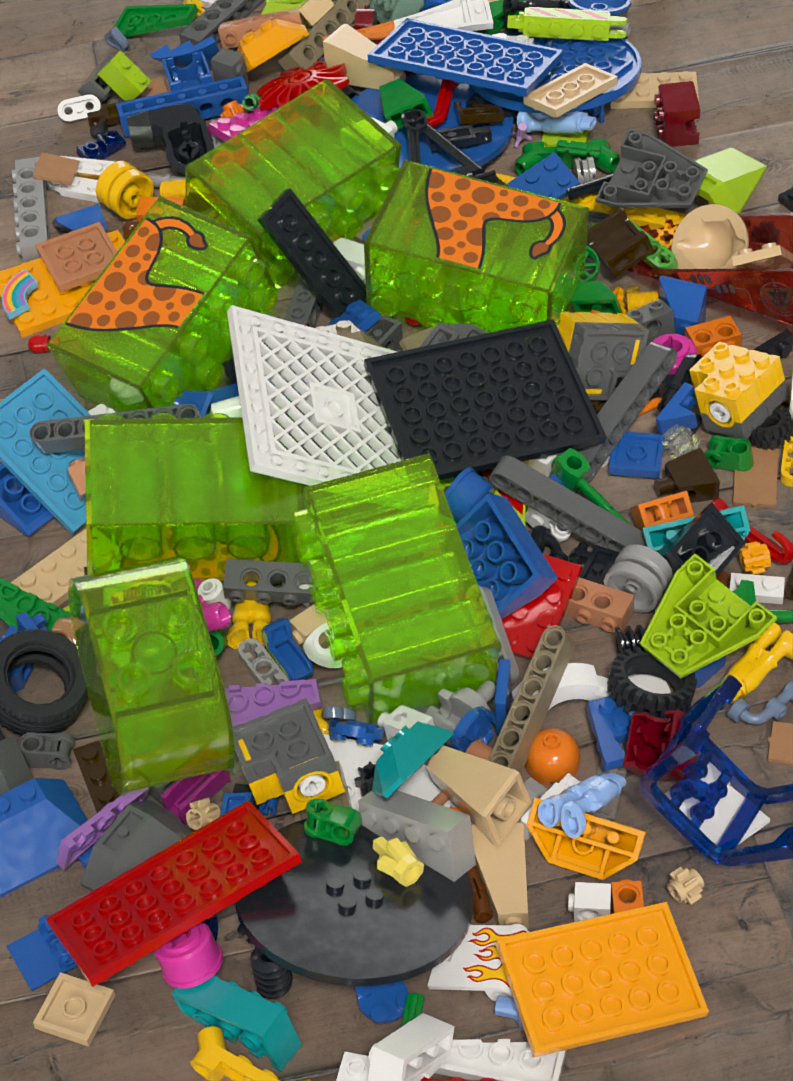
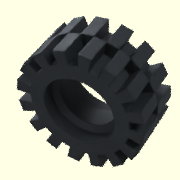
[749,406,793,449]

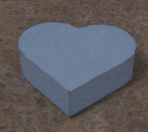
[104,26,130,52]
[323,707,356,721]

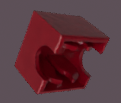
[654,81,701,147]
[623,710,703,781]

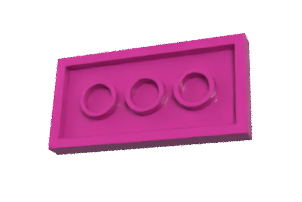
[209,106,304,147]

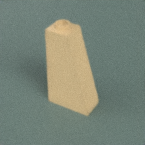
[471,823,529,929]

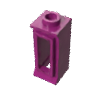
[161,752,231,826]

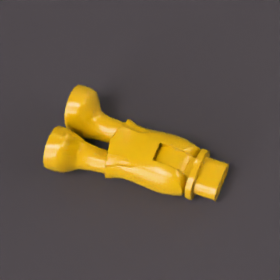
[717,623,793,704]

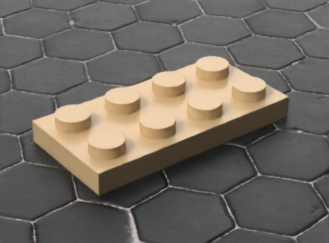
[523,63,618,118]
[610,71,699,109]
[732,243,793,277]
[11,525,123,606]

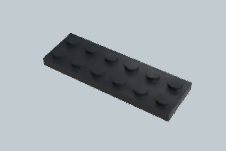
[257,188,374,318]

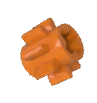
[220,100,248,118]

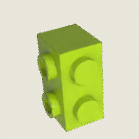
[97,50,151,101]

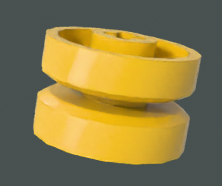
[95,161,154,219]

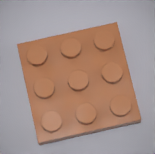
[35,222,119,292]

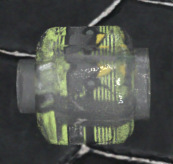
[662,425,700,460]

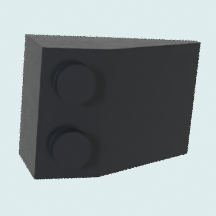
[658,503,746,583]

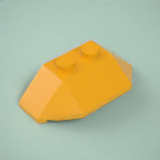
[237,19,309,73]
[526,798,646,880]

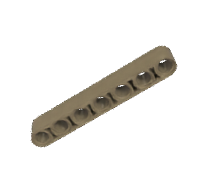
[488,625,574,775]

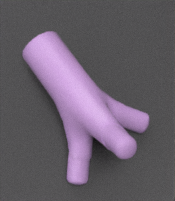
[512,123,532,148]

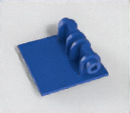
[6,915,77,991]

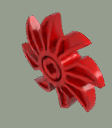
[257,61,350,113]

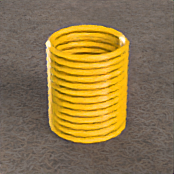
[160,178,195,203]
[626,291,659,313]

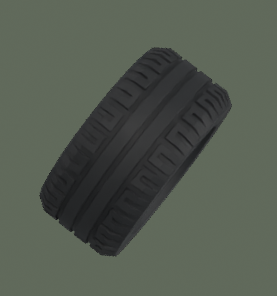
[0,629,91,736]

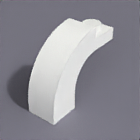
[512,663,611,717]

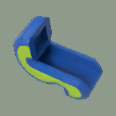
[262,617,314,681]

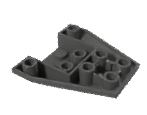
[595,129,708,208]
[81,800,191,891]

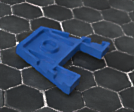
[586,696,701,771]

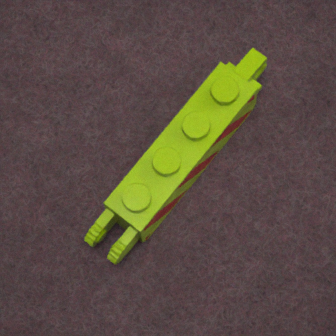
[507,7,627,41]

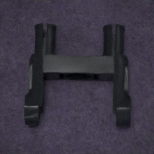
[622,353,702,413]

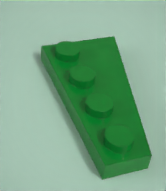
[113,4,198,38]
[0,578,78,634]

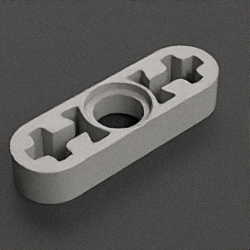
[238,639,289,685]

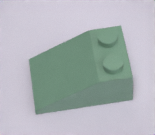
[368,0,424,24]

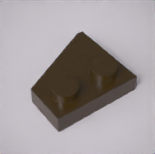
[454,102,504,126]

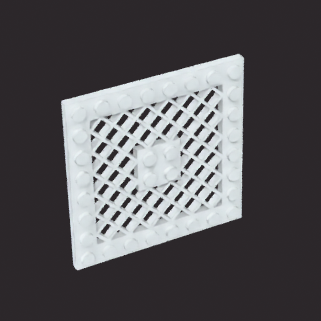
[227,305,439,516]

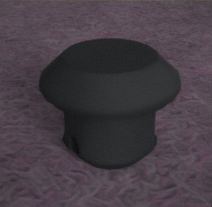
[90,121,108,140]

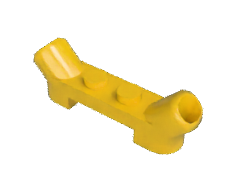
[190,1026,313,1081]

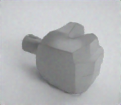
[425,680,496,747]

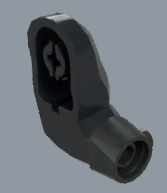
[127,104,215,177]

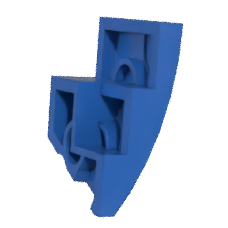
[150,36,219,70]

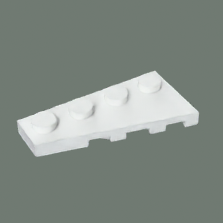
[435,1039,567,1081]

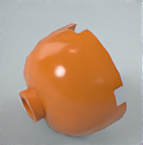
[525,728,580,785]

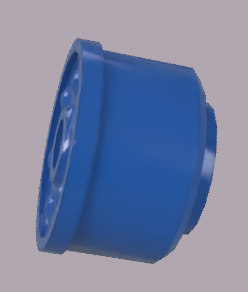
[438,467,495,523]

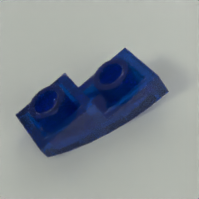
[76,130,126,160]

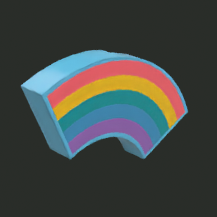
[2,269,38,320]

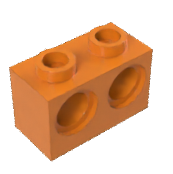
[685,316,742,357]

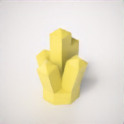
[373,836,424,887]

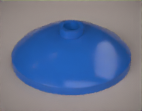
[568,0,631,16]

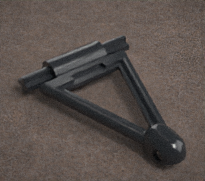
[402,109,498,210]

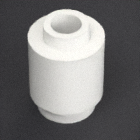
[197,578,231,610]

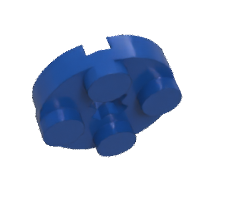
[328,718,385,745]

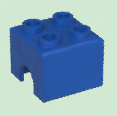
[161,51,213,92]

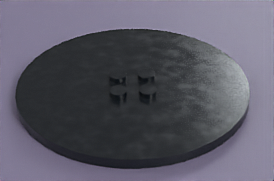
[235,818,474,986]

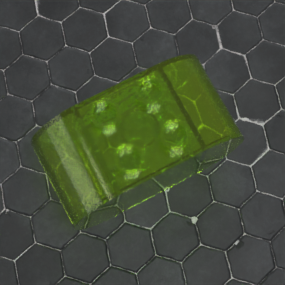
[68,556,235,796]

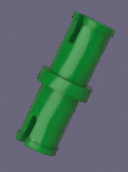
[242,94,261,111]

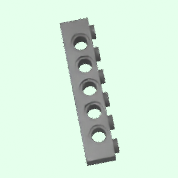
[12,157,50,263]

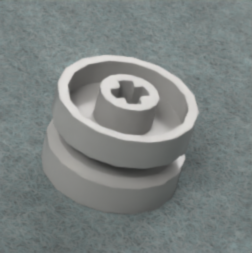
[604,544,673,613]

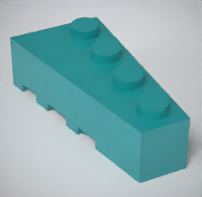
[171,975,302,1073]

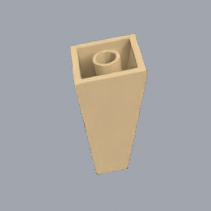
[323,24,406,90]
[427,745,532,847]

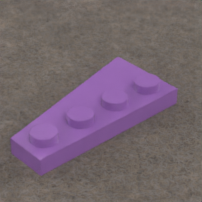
[210,679,323,737]
[56,780,149,870]

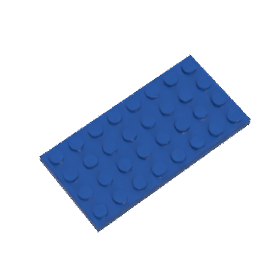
[367,18,563,97]

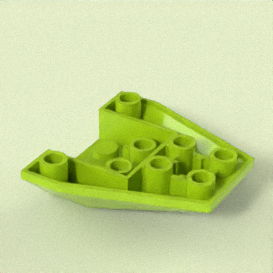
[695,147,767,215]
[640,554,777,678]

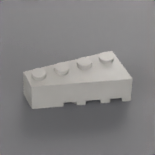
[358,790,476,882]

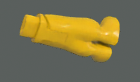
[226,580,271,649]

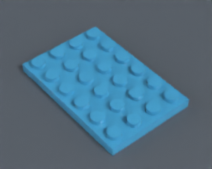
[0,368,144,536]

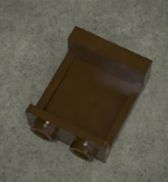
[583,208,655,277]

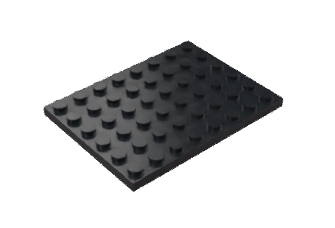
[364,319,607,487]

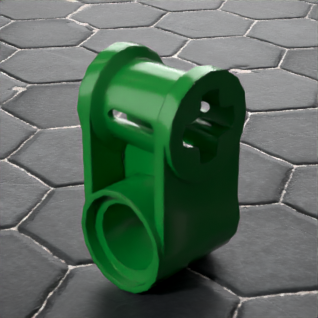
[704,435,754,472]
[304,799,362,846]

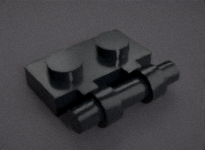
[569,542,620,585]

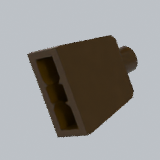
[654,448,720,503]

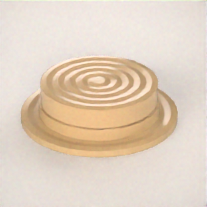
[672,204,749,288]

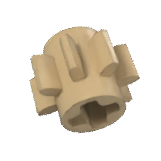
[186,798,221,830]
[667,867,704,905]

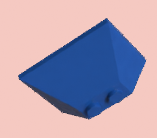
[0,778,95,898]

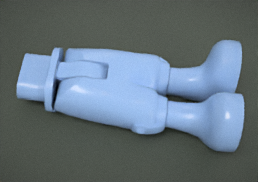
[517,111,597,134]
[538,772,626,838]

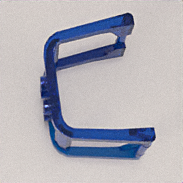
[640,675,793,867]

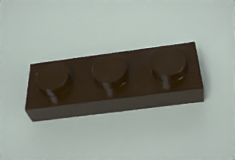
[73,740,120,813]

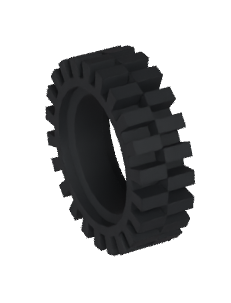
[607,647,697,718]

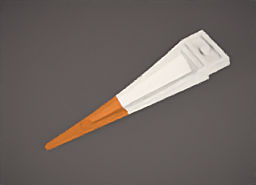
[322,0,493,42]

